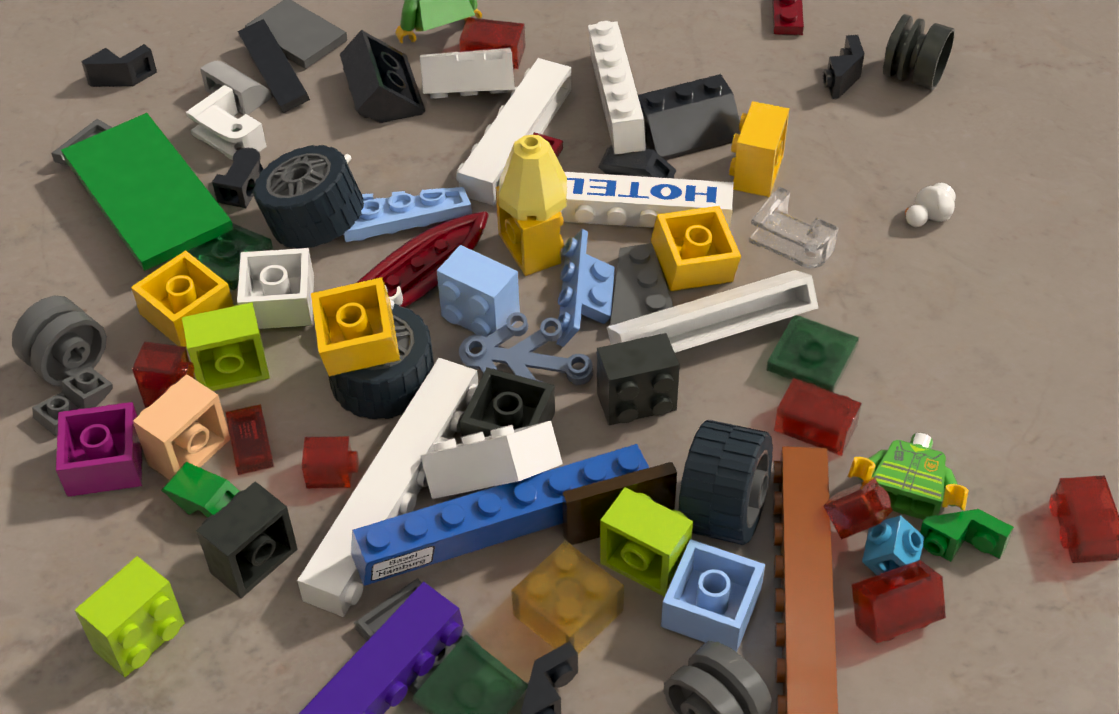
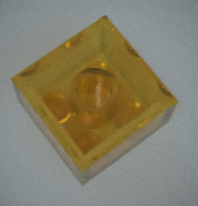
[511,540,624,654]

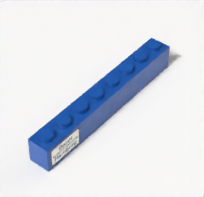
[351,444,650,586]

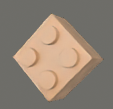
[133,374,231,480]

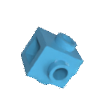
[862,515,924,583]

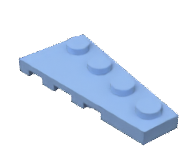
[343,187,472,242]

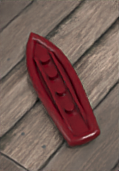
[356,211,489,308]

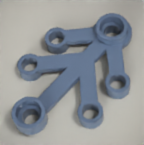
[459,312,593,385]

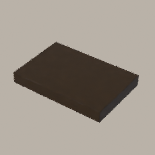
[562,462,677,546]

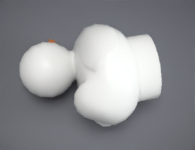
[905,183,956,227]

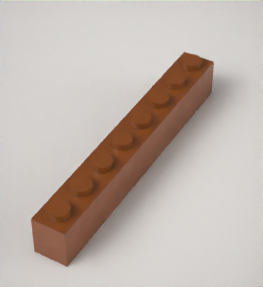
[772,446,838,714]

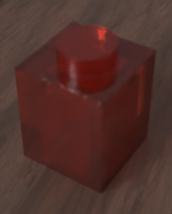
[302,436,359,489]
[823,477,893,540]

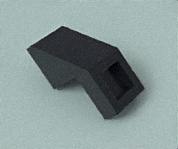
[823,35,865,99]
[81,44,157,87]
[598,145,676,179]
[521,641,578,714]

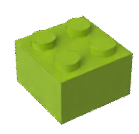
[182,302,270,391]
[600,487,693,597]
[75,556,185,678]

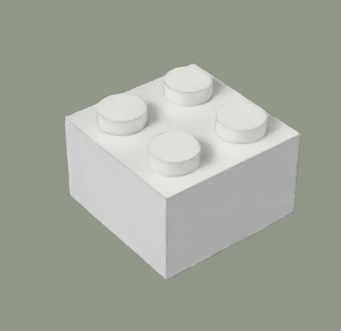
[237,248,314,329]

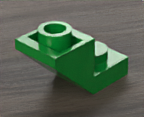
[161,462,240,518]
[920,509,1014,562]

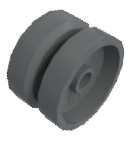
[12,295,107,386]
[663,641,772,714]

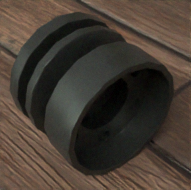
[883,14,955,90]

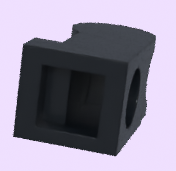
[212,148,263,208]

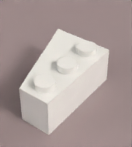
[420,48,515,98]
[420,421,563,499]

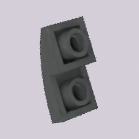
[32,367,113,436]

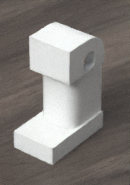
[186,85,267,160]

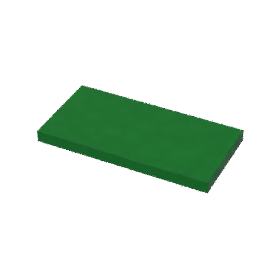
[61,113,233,271]

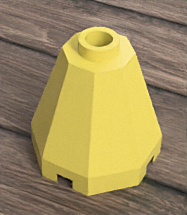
[499,135,567,221]

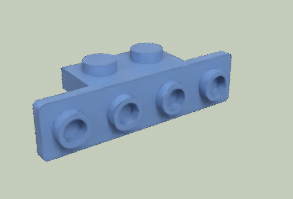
[555,229,615,347]

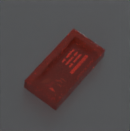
[225,404,274,475]

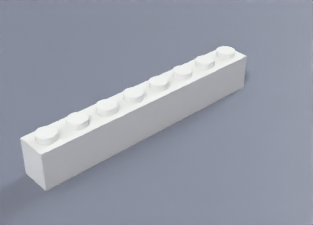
[297,358,478,617]

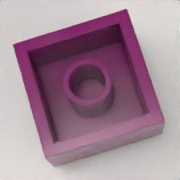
[56,402,142,497]

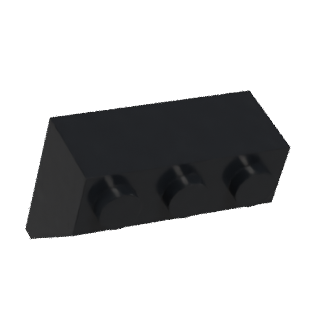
[340,30,426,123]
[638,74,741,160]

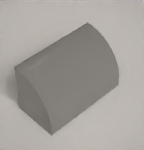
[200,61,272,115]

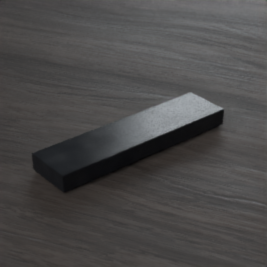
[237,19,310,113]

